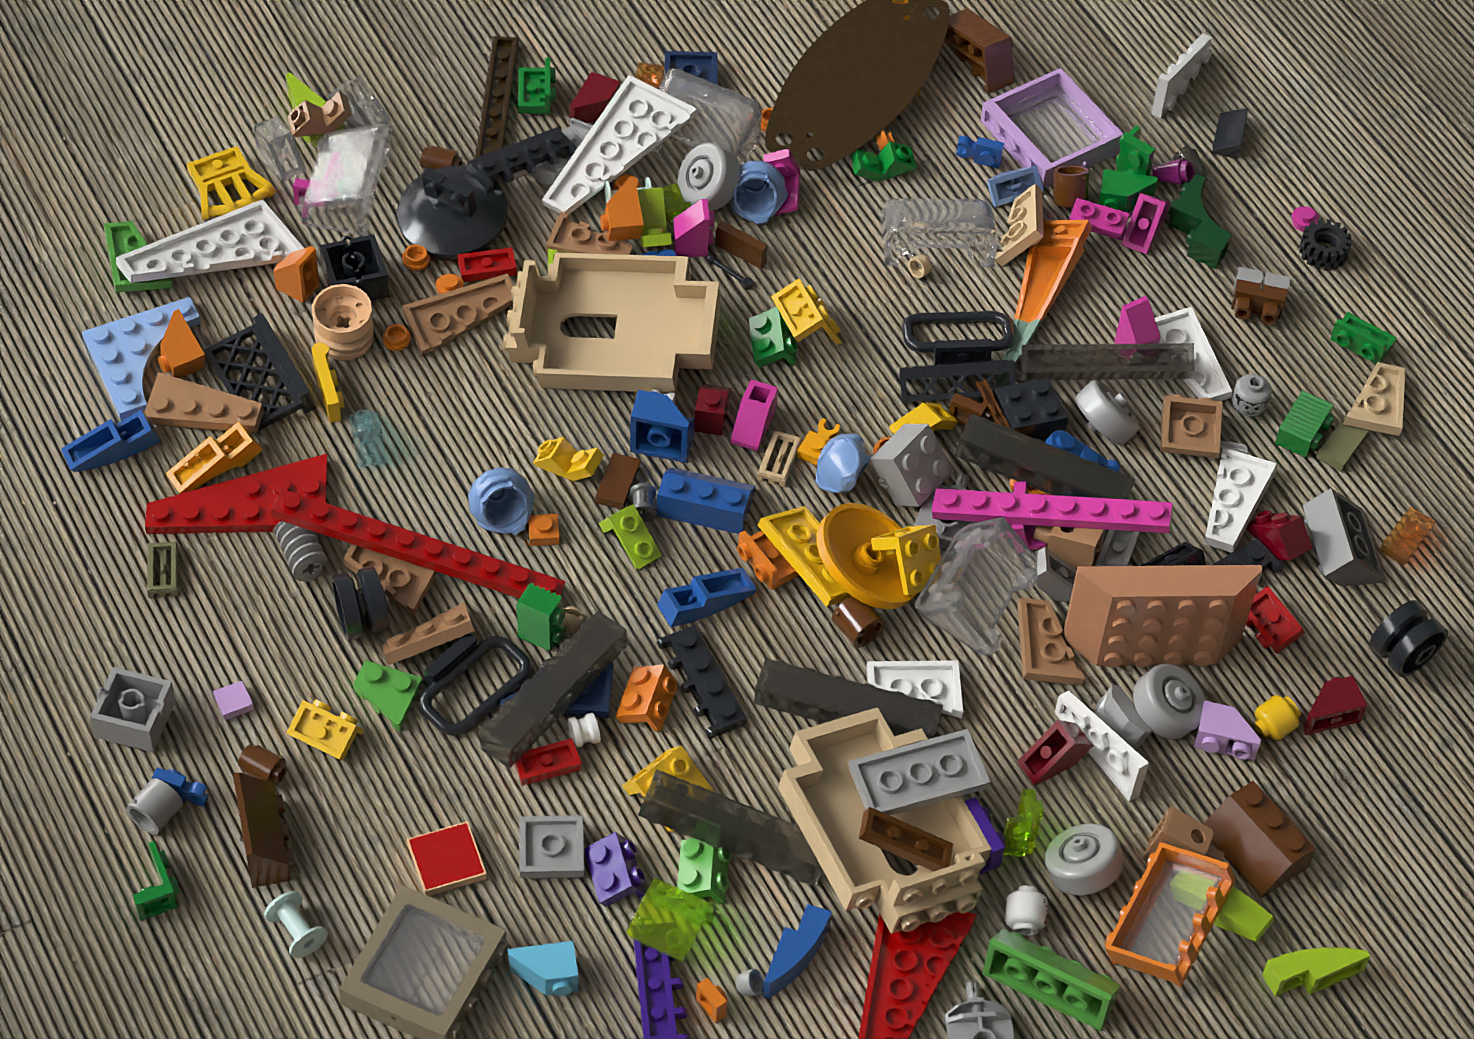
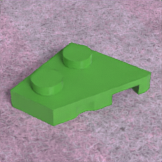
[353,660,423,731]

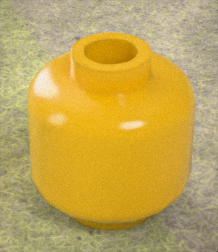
[1253,695,1301,741]

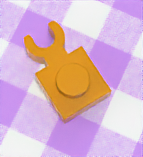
[797,418,840,466]

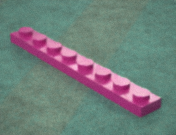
[932,488,1173,533]

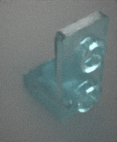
[349,410,387,467]

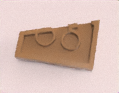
[1017,597,1085,686]

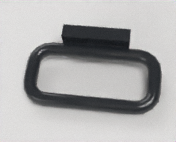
[902,311,1015,365]
[419,633,532,736]

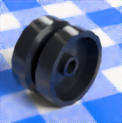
[331,566,390,641]
[1369,600,1448,677]

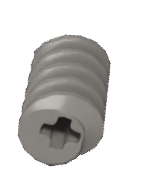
[273,521,327,582]

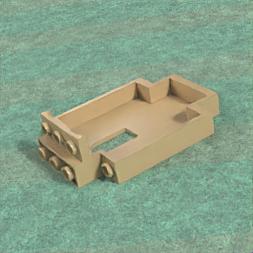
[503,253,722,393]
[778,707,991,934]

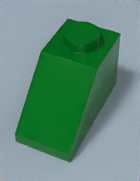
[1098,169,1158,213]

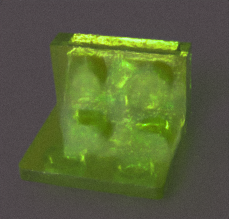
[626,877,715,962]

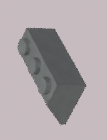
[1303,488,1386,586]

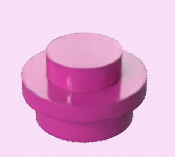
[1291,206,1319,232]

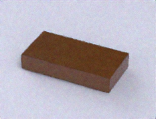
[715,221,768,269]
[595,452,641,509]

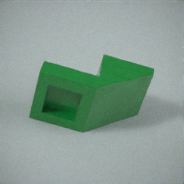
[850,141,917,182]

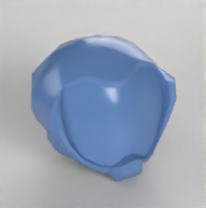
[730,161,788,225]
[815,434,872,493]
[468,467,535,535]

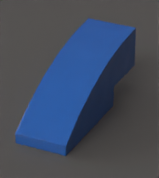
[61,410,161,473]
[657,567,757,627]
[763,904,832,999]

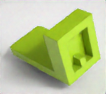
[637,187,672,247]
[598,504,661,569]

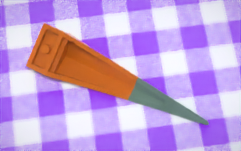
[994,220,1092,388]

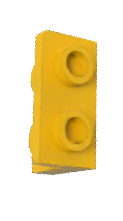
[286,699,364,761]

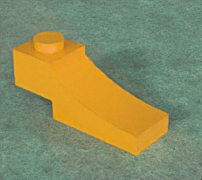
[166,421,263,494]

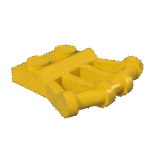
[187,146,276,220]

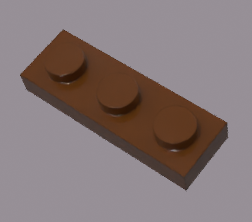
[858,807,953,871]

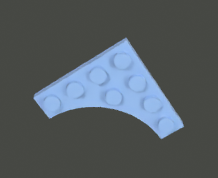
[82,297,201,420]

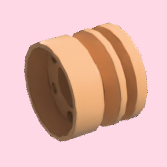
[312,284,374,361]

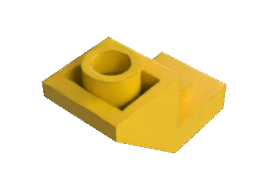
[889,403,958,434]
[533,437,605,481]

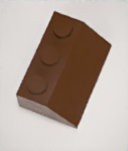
[233,772,295,888]
[1204,781,1316,898]

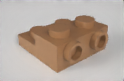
[1160,394,1223,458]

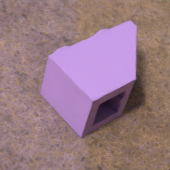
[1194,701,1261,761]

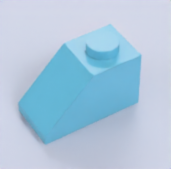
[508,941,578,996]

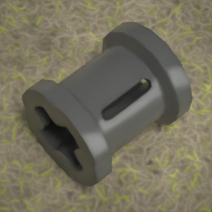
[630,483,657,522]

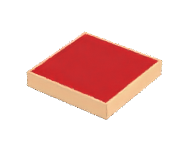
[407,821,487,896]

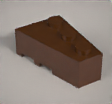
[944,8,1015,94]

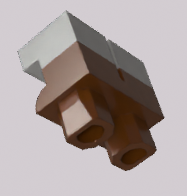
[1231,267,1291,326]

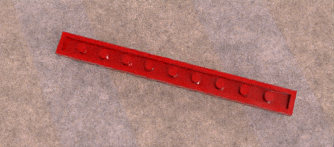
[270,489,566,599]

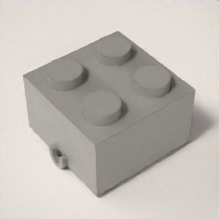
[870,424,954,506]
[90,667,176,752]

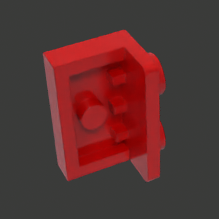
[1246,586,1305,654]

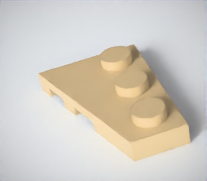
[995,184,1043,267]
[1343,362,1405,436]

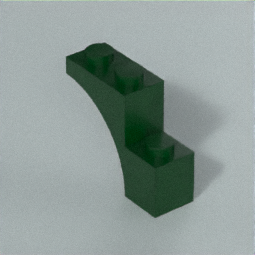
[1168,174,1232,269]

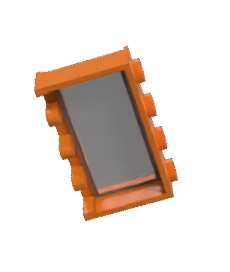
[1105,842,1236,987]

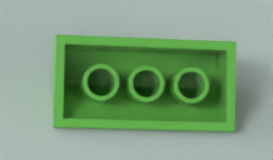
[983,929,1121,1031]

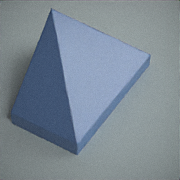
[987,166,1044,207]

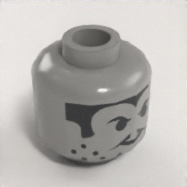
[1232,374,1272,416]

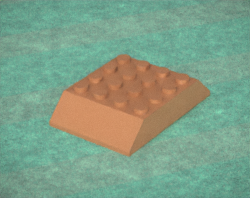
[1062,565,1262,667]

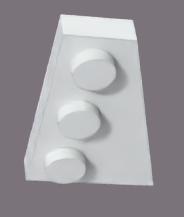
[866,661,963,718]

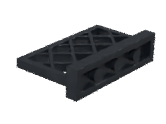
[204,313,316,434]

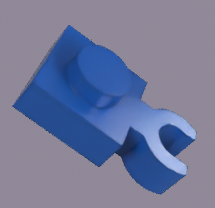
[956,136,1004,169]
[152,767,209,807]

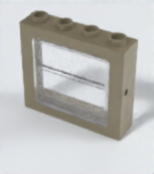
[339,885,509,1039]

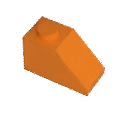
[600,177,644,241]
[274,246,320,303]
[158,309,205,378]

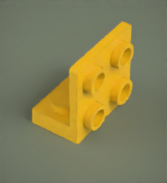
[771,279,842,345]
[871,524,945,596]
[622,745,716,832]

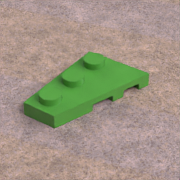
[104,221,172,293]

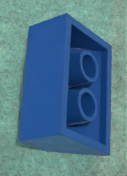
[656,467,756,534]

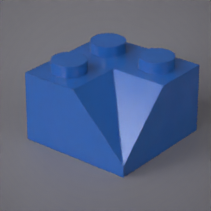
[630,390,695,463]

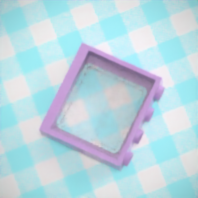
[981,68,1123,188]

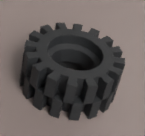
[1299,219,1352,271]

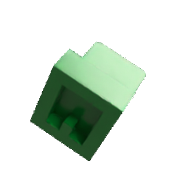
[132,841,180,921]

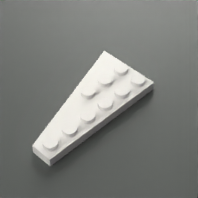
[542,75,698,215]
[116,199,304,283]

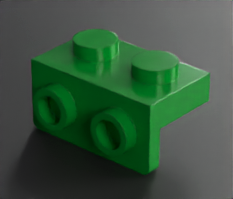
[518,57,556,114]
[1115,125,1155,176]
[749,307,798,368]
[1330,312,1397,364]

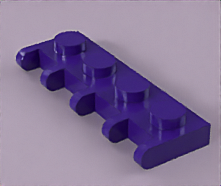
[632,923,690,1039]

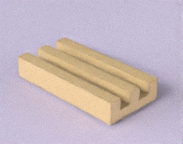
[757,430,802,487]

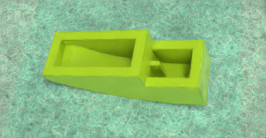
[1170,870,1274,942]
[1262,947,1371,997]

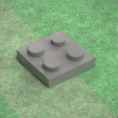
[519,815,584,878]

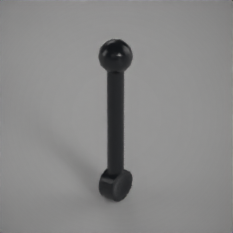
[706,253,753,290]

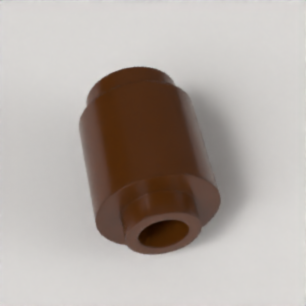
[420,145,462,170]
[238,744,287,784]

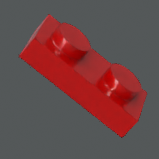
[457,247,517,282]
[512,738,582,786]

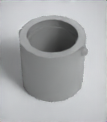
[126,778,183,835]

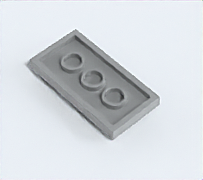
[848,729,990,815]

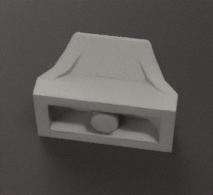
[1035,547,1077,602]
[1094,685,1153,751]

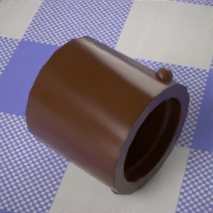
[1053,165,1089,207]
[832,596,885,648]

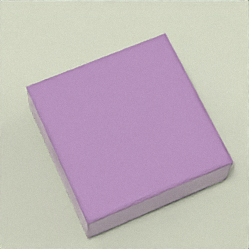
[213,681,254,721]

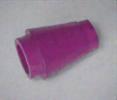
[1152,158,1195,185]

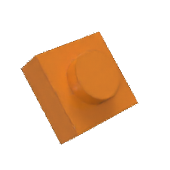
[528,514,559,546]
[696,977,728,1024]

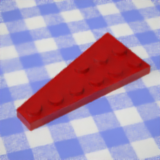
[145,453,328,534]
[858,911,977,1039]

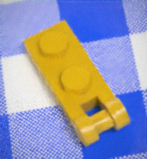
[312,342,345,423]

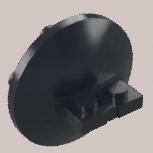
[397,166,508,260]

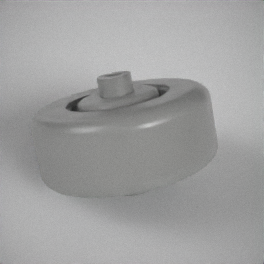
[678,143,740,210]
[1076,380,1140,445]
[1133,664,1206,739]
[1045,824,1124,895]

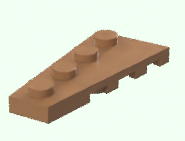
[402,274,513,357]
[144,372,264,433]

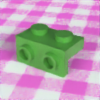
[676,833,731,904]

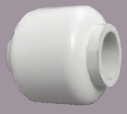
[1005,886,1048,936]

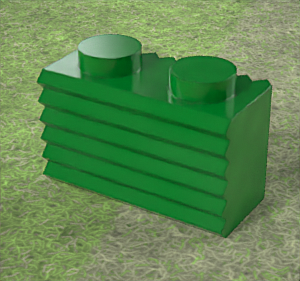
[1275,390,1335,457]
[516,583,566,651]

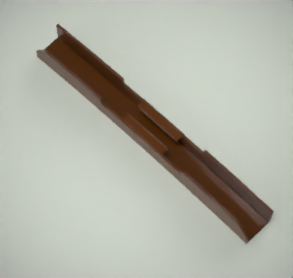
[976,377,1013,440]

